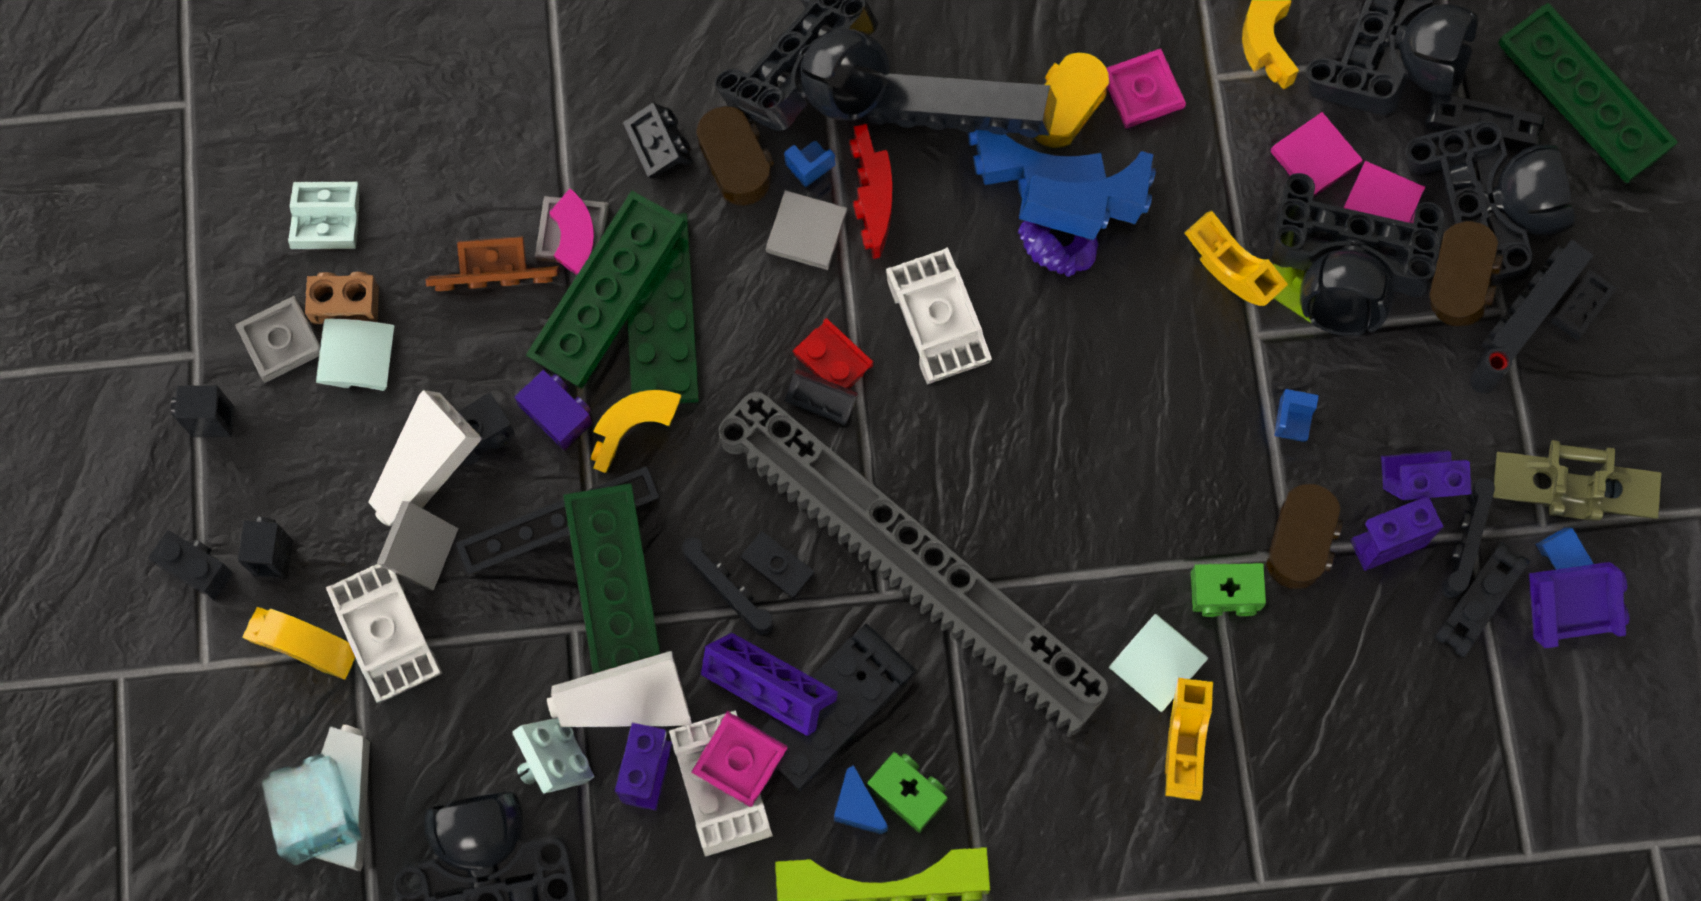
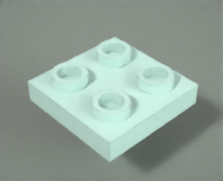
[512,718,594,794]

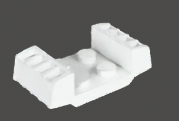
[886,248,992,384]
[326,564,442,703]
[669,711,772,857]

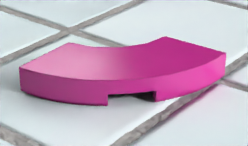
[549,189,595,275]

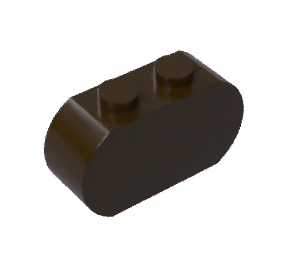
[696,106,774,205]
[1430,221,1504,326]
[1266,484,1343,589]

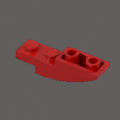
[849,124,892,259]

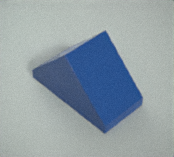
[834,766,888,834]

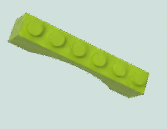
[775,848,990,901]

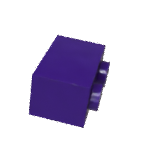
[514,370,593,451]

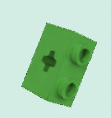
[1191,563,1266,617]
[867,752,948,834]

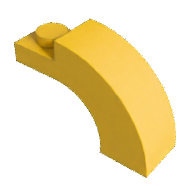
[1242,0,1299,90]
[1184,211,1288,306]
[590,390,682,473]
[242,607,356,679]
[1165,678,1213,800]

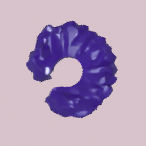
[1018,221,1098,277]

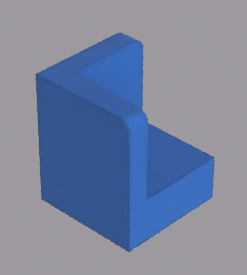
[784,141,835,188]
[1274,389,1319,442]
[1535,527,1593,569]

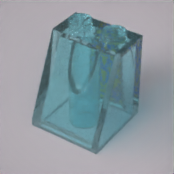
[262,754,362,865]

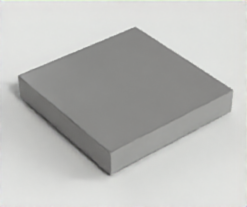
[766,190,847,270]
[535,196,609,263]
[235,295,321,383]
[377,501,459,590]

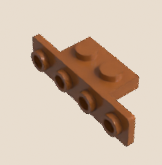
[426,236,560,291]

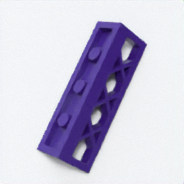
[701,632,838,736]

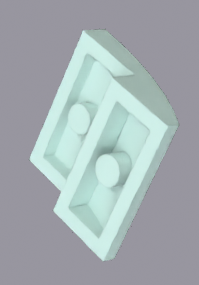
[288,182,359,249]
[316,319,394,391]
[1109,614,1208,712]

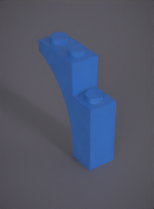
[968,130,1106,198]
[1019,151,1156,240]

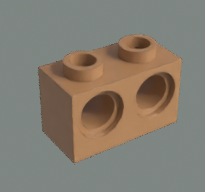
[305,272,379,325]

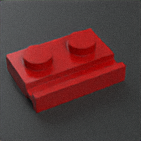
[793,318,874,389]

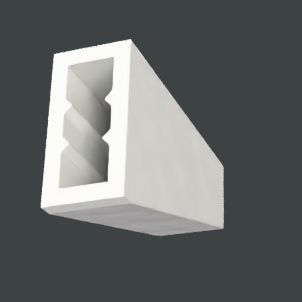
[369,390,482,526]
[547,651,692,727]
[288,725,370,871]

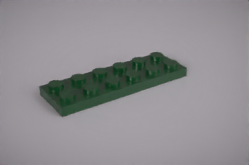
[1497,3,1678,184]
[526,191,688,389]
[628,213,699,404]
[563,483,660,674]

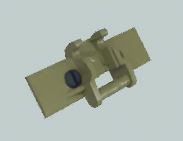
[1493,440,1662,521]

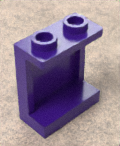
[1381,450,1471,500]
[1350,497,1443,571]
[1529,562,1629,648]
[615,722,673,811]

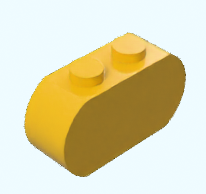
[1033,53,1109,148]

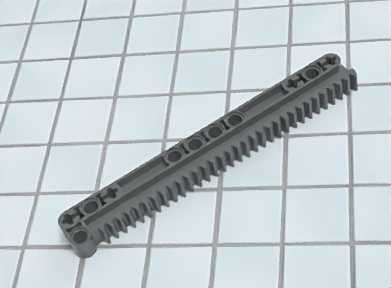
[719,392,1108,737]

